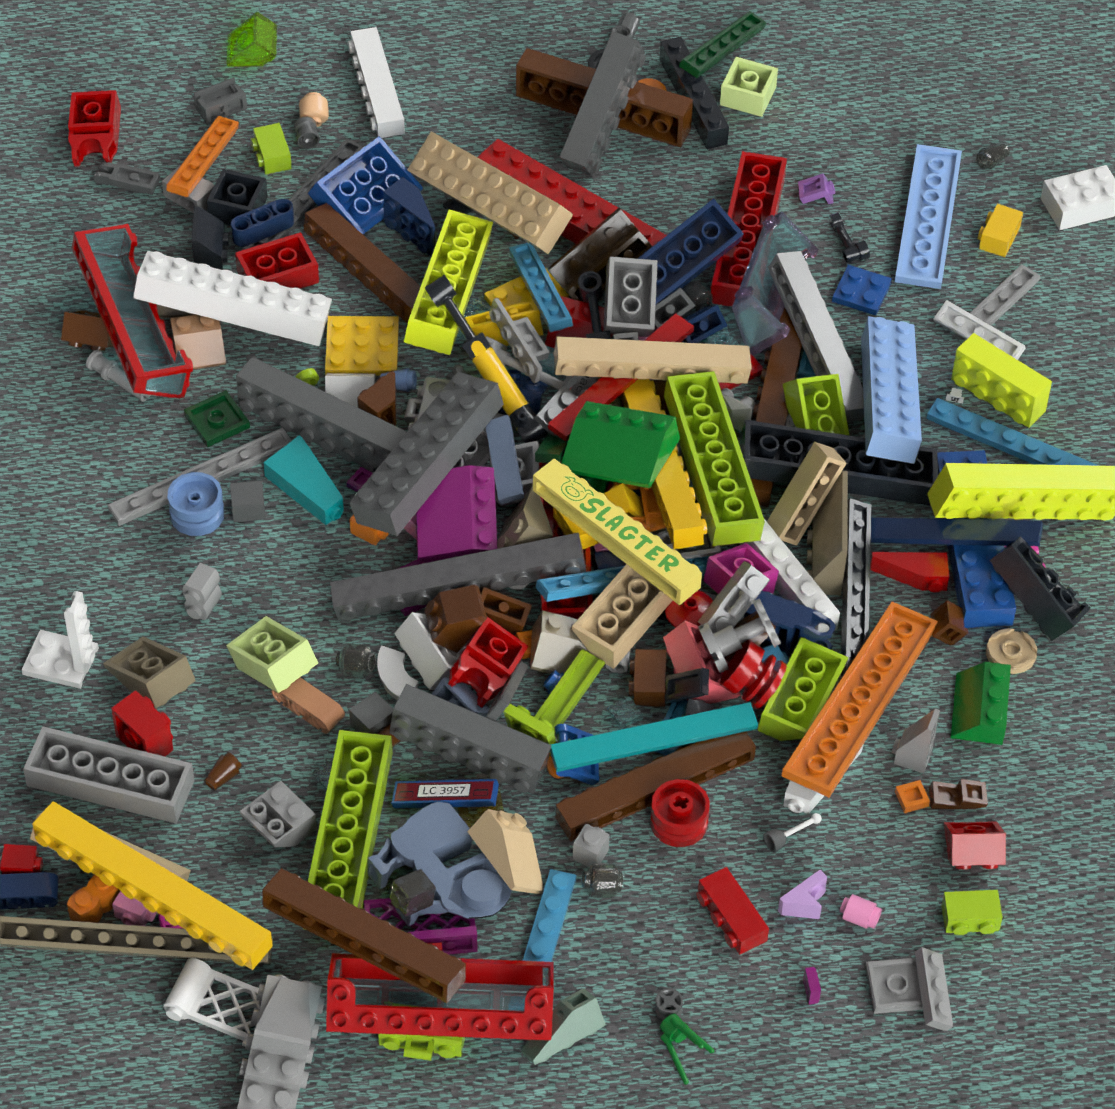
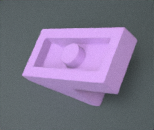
[778,870,827,919]

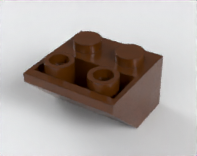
[357,371,396,426]

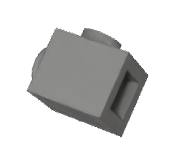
[573,824,610,870]

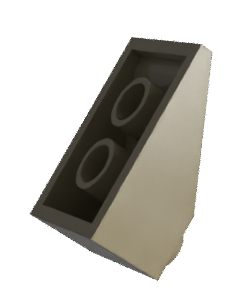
[497,486,553,549]
[103,636,196,709]

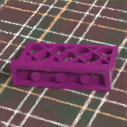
[364,897,478,955]

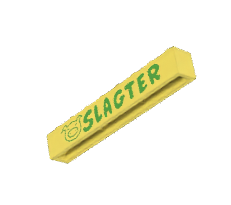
[533,459,702,605]

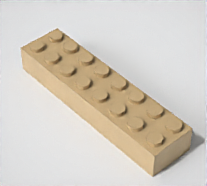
[407,131,573,254]

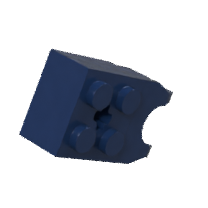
[744,591,836,657]

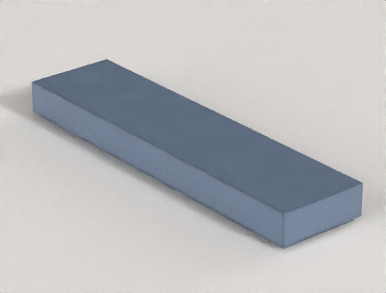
[486,415,524,505]

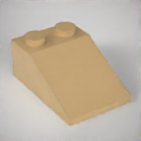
[467,809,544,894]

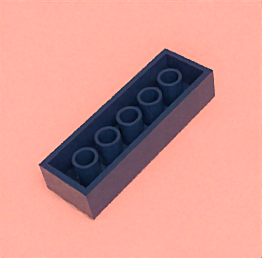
[603,198,744,305]

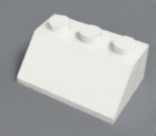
[394,612,465,690]

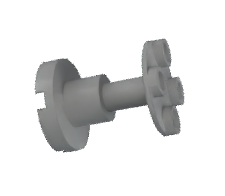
[698,598,781,673]

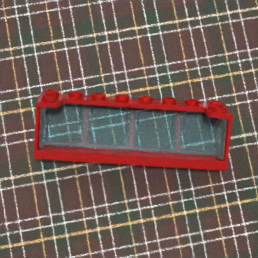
[326,953,554,1040]

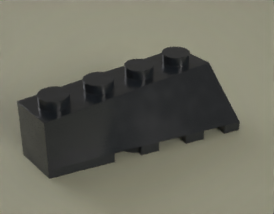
[990,536,1091,641]

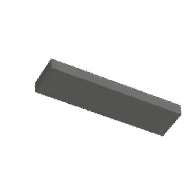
[486,661,528,721]

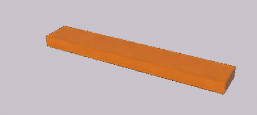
[166,116,239,198]

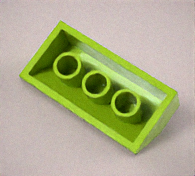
[758,637,849,741]

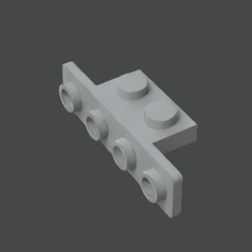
[489,298,550,383]

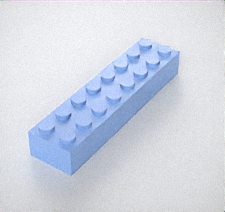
[861,316,922,464]

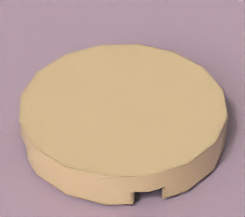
[986,628,1037,674]

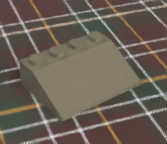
[806,471,848,596]

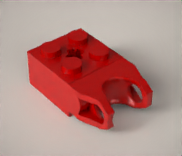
[68,90,121,167]
[448,617,529,708]

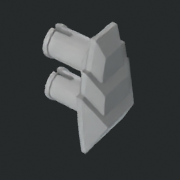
[721,388,755,431]

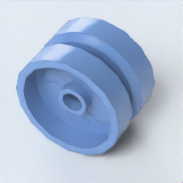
[167,472,224,536]

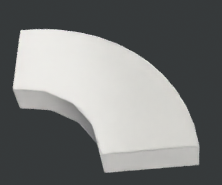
[377,646,418,700]

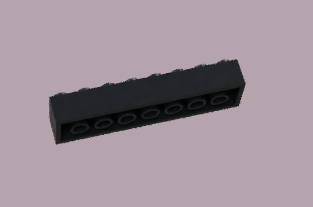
[739,420,938,506]

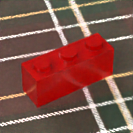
[696,867,769,955]

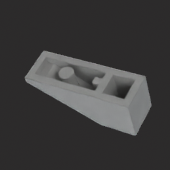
[892,709,940,774]

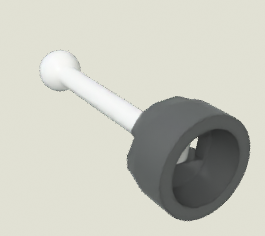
[763,813,822,853]

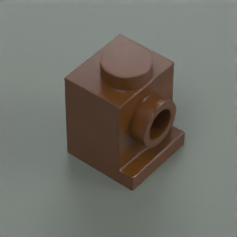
[930,600,968,645]

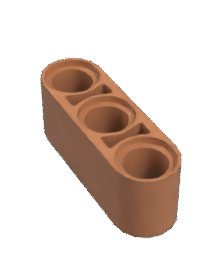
[272,677,345,734]

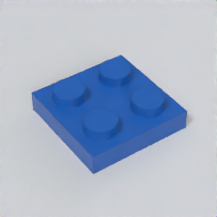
[832,265,892,316]

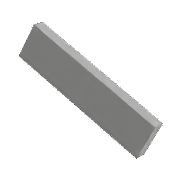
[970,264,1040,326]

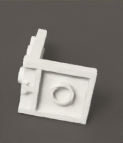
[22,591,99,689]

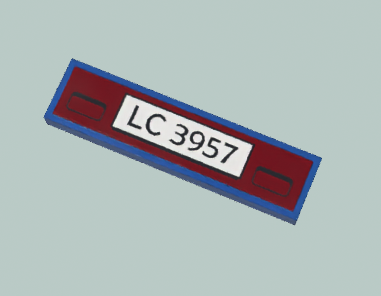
[391,779,499,808]

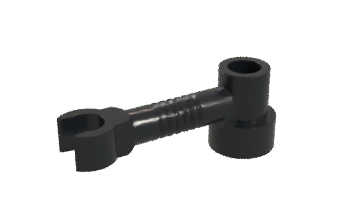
[829,213,870,263]

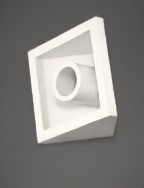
[325,373,375,408]

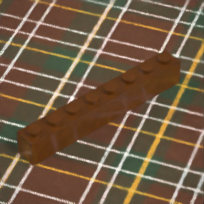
[304,203,421,324]
[555,732,756,842]
[262,868,466,1003]

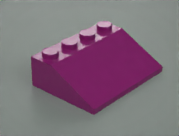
[416,465,497,562]

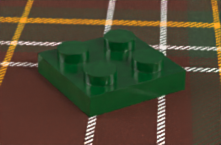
[184,390,250,448]

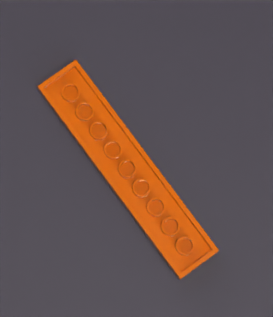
[781,602,938,798]

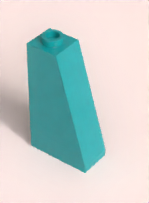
[264,435,344,525]

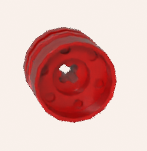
[719,640,787,709]

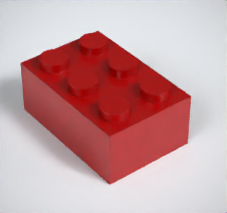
[235,232,319,289]

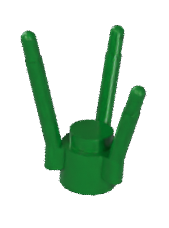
[660,1014,714,1085]

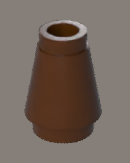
[204,752,242,791]

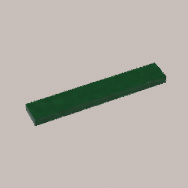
[679,11,767,78]

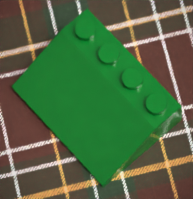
[561,401,680,488]

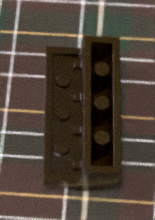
[547,208,653,303]

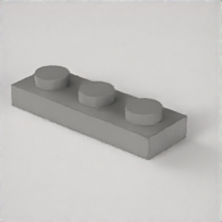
[915,947,953,1031]

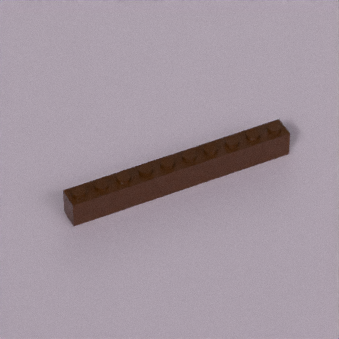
[750,306,802,507]

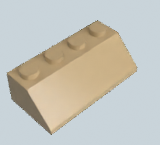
[572,564,672,669]

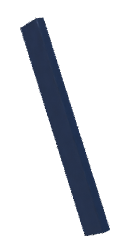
[871,518,1043,547]

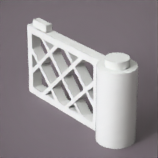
[163,958,261,1046]

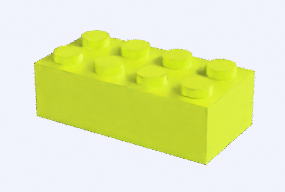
[951,333,1052,428]

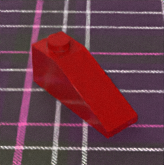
[870,552,949,593]

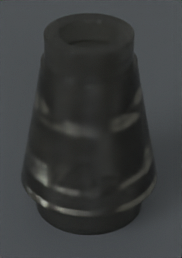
[976,144,1010,169]

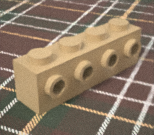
[767,442,846,546]

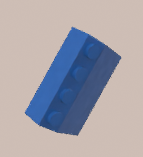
[308,136,423,234]

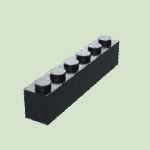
[659,37,729,150]

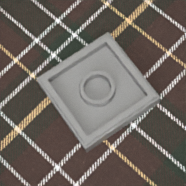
[865,958,923,1014]

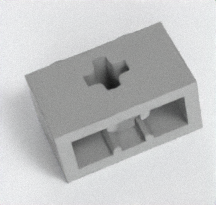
[162,166,214,213]

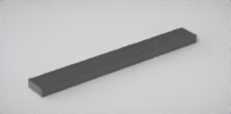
[241,138,364,251]

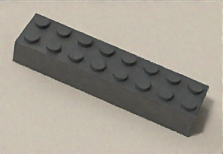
[236,357,407,472]
[350,372,504,536]

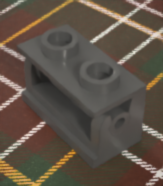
[194,77,247,124]

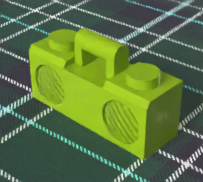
[378,1003,465,1061]

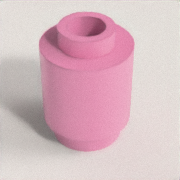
[840,894,882,929]

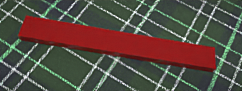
[548,314,694,442]

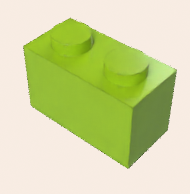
[250,123,292,175]
[941,890,1003,935]

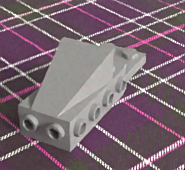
[237,975,325,1109]

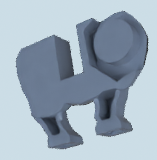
[368,802,512,926]

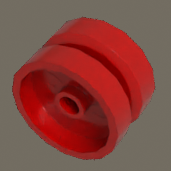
[650,779,710,847]

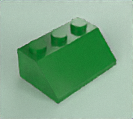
[951,662,1011,745]

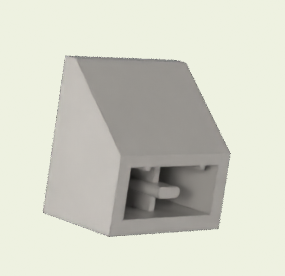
[240,781,317,848]

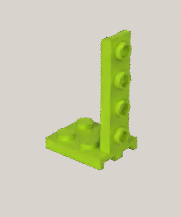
[503,649,605,757]

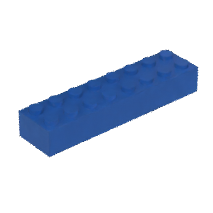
[937,450,1016,628]

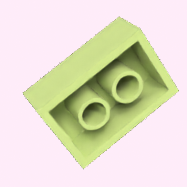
[226,616,318,693]

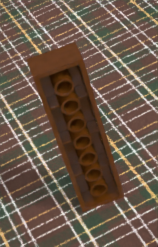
[516,48,693,148]

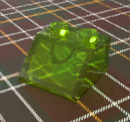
[227,12,277,67]

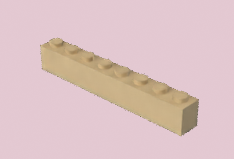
[554,337,751,384]

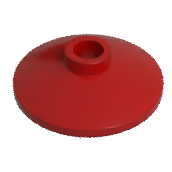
[665,590,713,628]

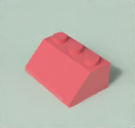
[663,621,741,704]

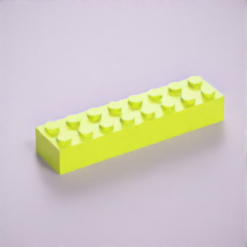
[404,210,493,355]
[927,463,1115,520]

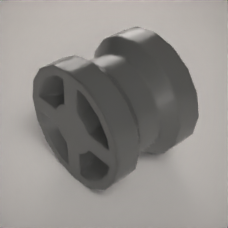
[655,988,683,1021]

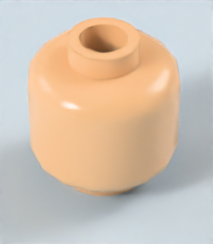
[299,92,329,127]

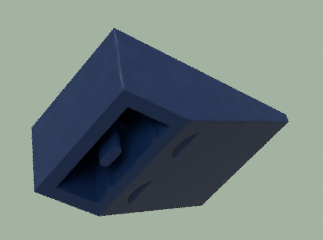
[383,177,435,257]

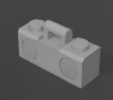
[404,377,450,431]
[698,561,770,633]

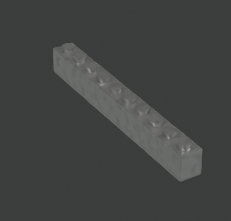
[330,533,586,620]

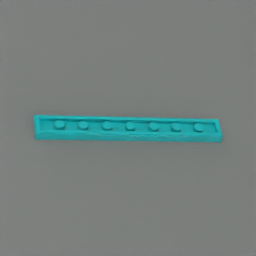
[550,702,758,772]

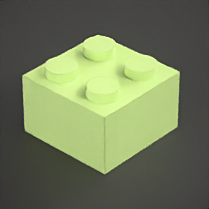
[720,57,778,117]

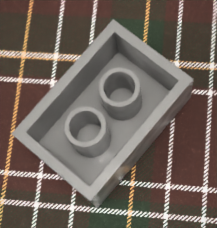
[603,257,657,337]

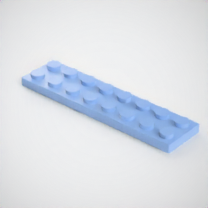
[895,144,962,289]

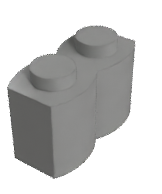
[183,563,222,620]

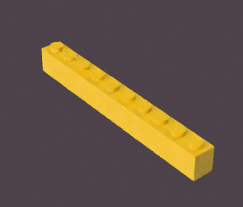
[620,379,707,549]
[32,801,273,970]

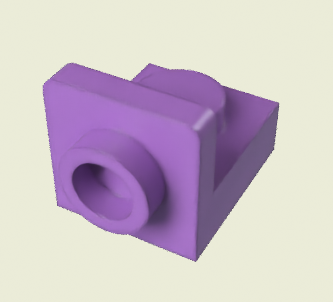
[798,173,835,204]

